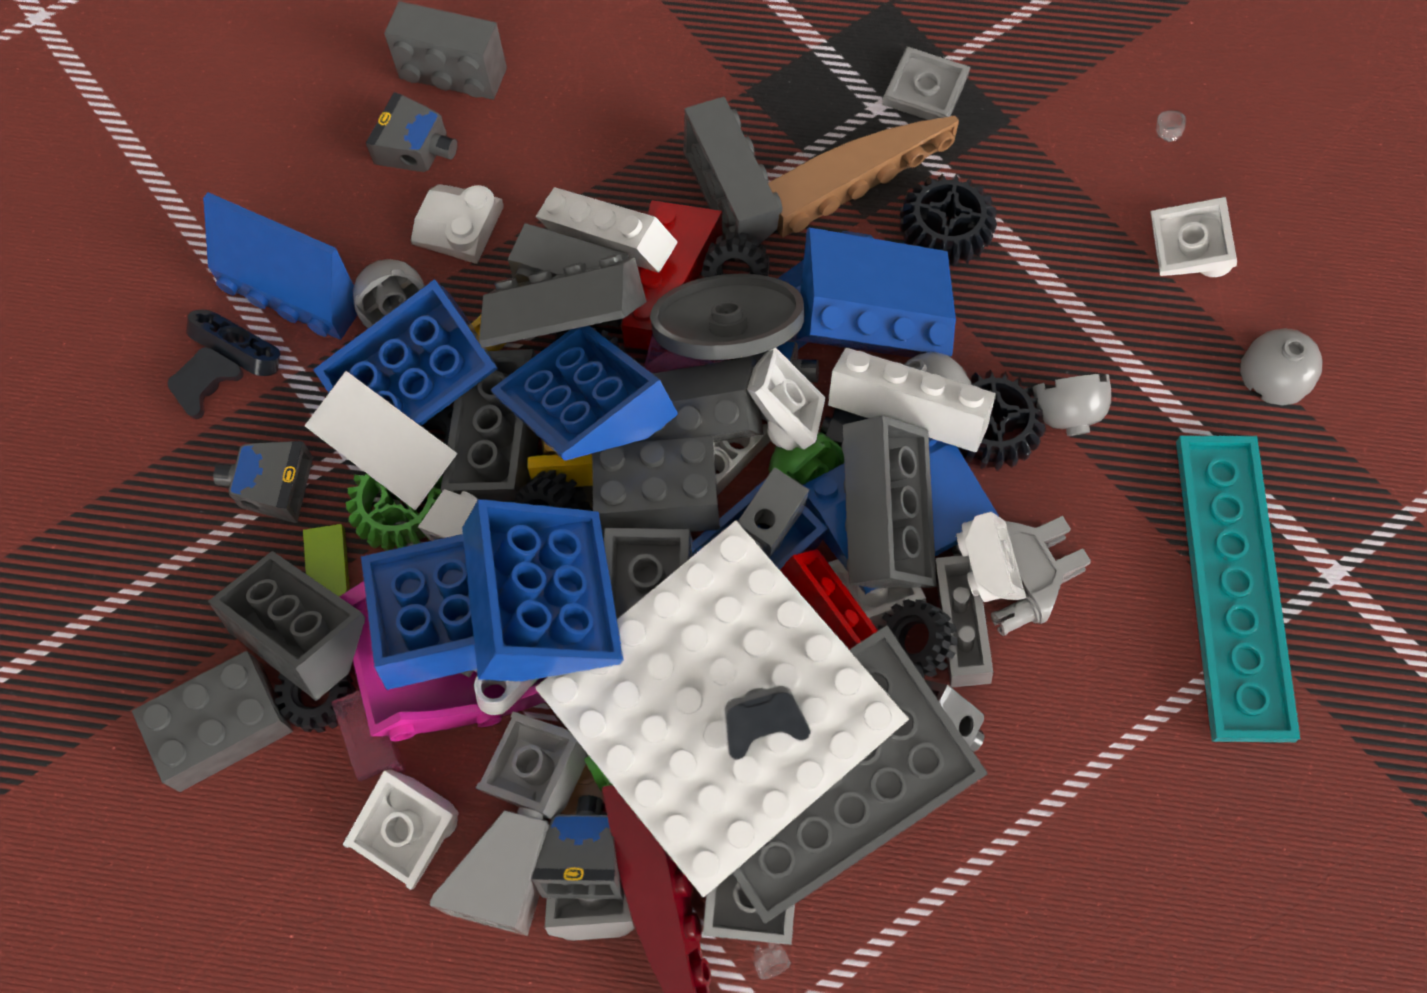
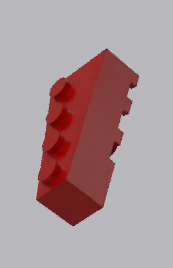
[621,200,723,352]

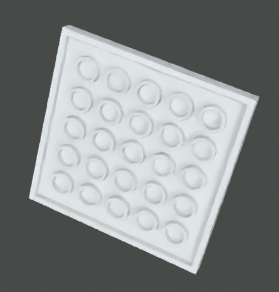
[535,521,909,898]

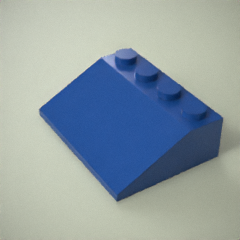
[203,192,357,340]
[795,227,956,358]
[313,279,498,426]
[491,325,678,461]
[803,438,999,595]
[462,499,624,682]
[361,534,477,690]

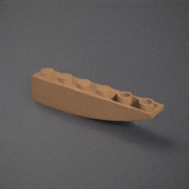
[768,116,959,238]

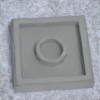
[882,46,970,120]

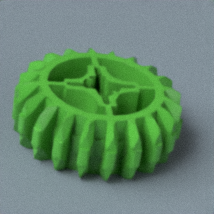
[345,473,443,551]

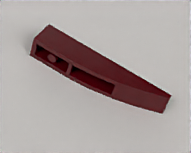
[602,784,711,993]

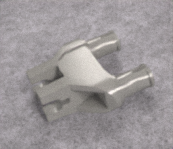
[952,516,1091,636]

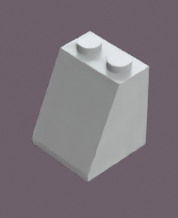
[430,807,549,936]

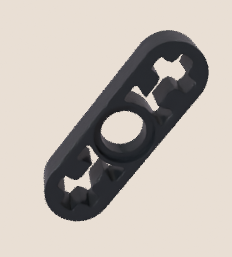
[186,310,280,376]

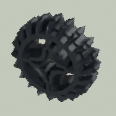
[900,173,997,267]
[957,369,1046,471]

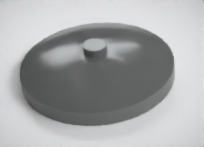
[650,274,805,360]

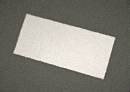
[305,371,458,510]

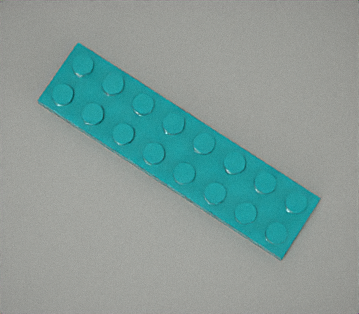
[1176,436,1301,742]

